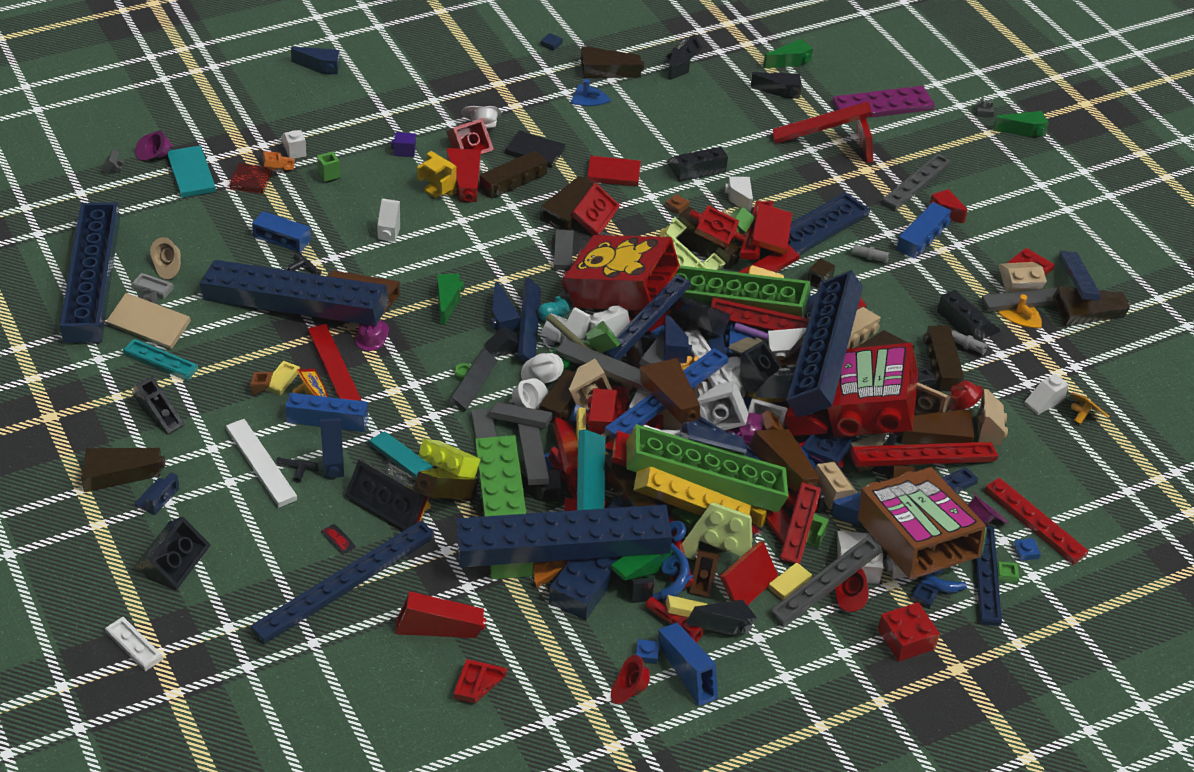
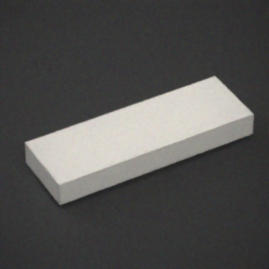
[105,617,163,671]

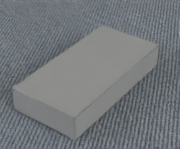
[131,273,174,300]

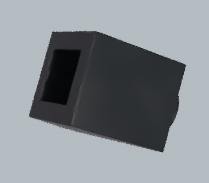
[520,470,562,501]

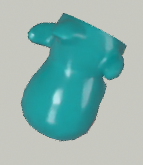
[538,296,569,322]

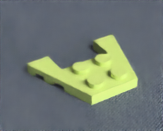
[664,217,726,270]
[682,502,753,560]

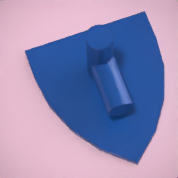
[571,79,611,106]

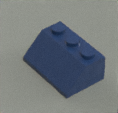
[679,423,747,455]

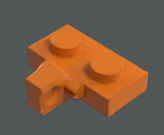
[263,151,295,170]

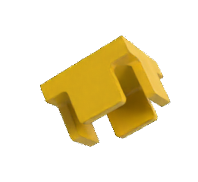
[417,151,456,198]

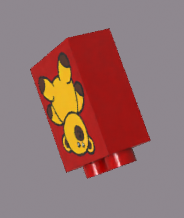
[562,235,680,311]

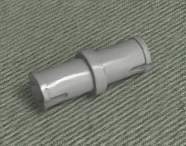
[852,244,890,263]
[952,330,988,355]

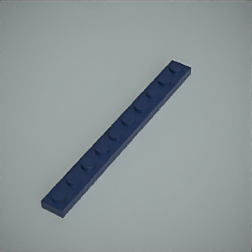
[251,520,434,644]

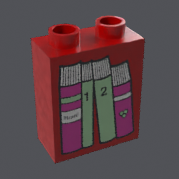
[828,343,918,437]

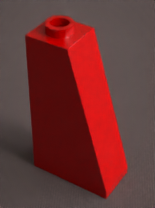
[447,148,481,202]
[396,591,486,638]

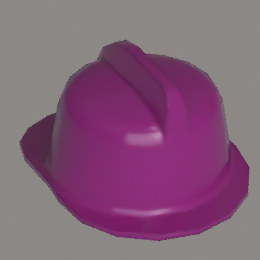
[135,130,173,161]
[355,320,389,351]
[968,491,1009,525]

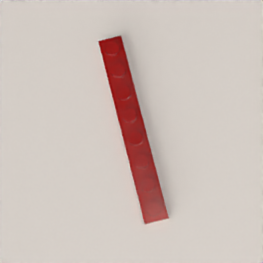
[850,442,999,467]

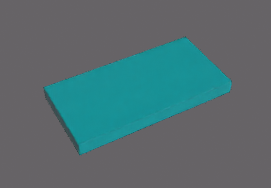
[167,145,216,198]
[577,429,605,510]

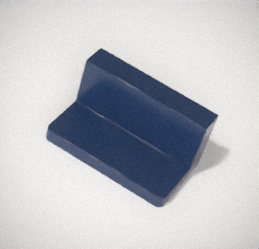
[135,473,180,515]

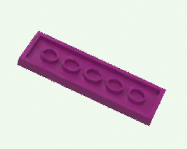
[832,86,935,118]

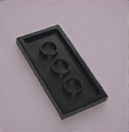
[345,459,427,530]

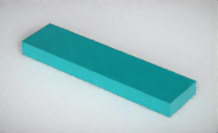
[123,339,198,381]
[369,431,433,479]

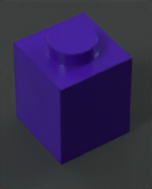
[391,132,416,157]

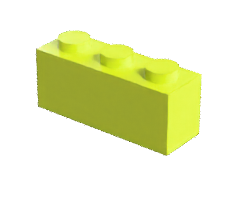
[418,438,481,478]

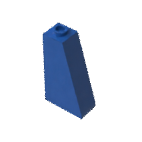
[658,623,718,706]

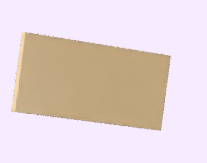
[106,293,191,349]

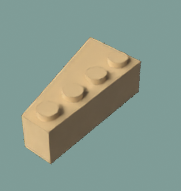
[847,307,881,349]

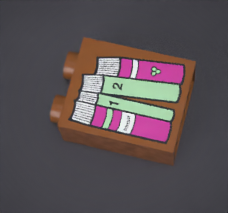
[858,467,986,580]

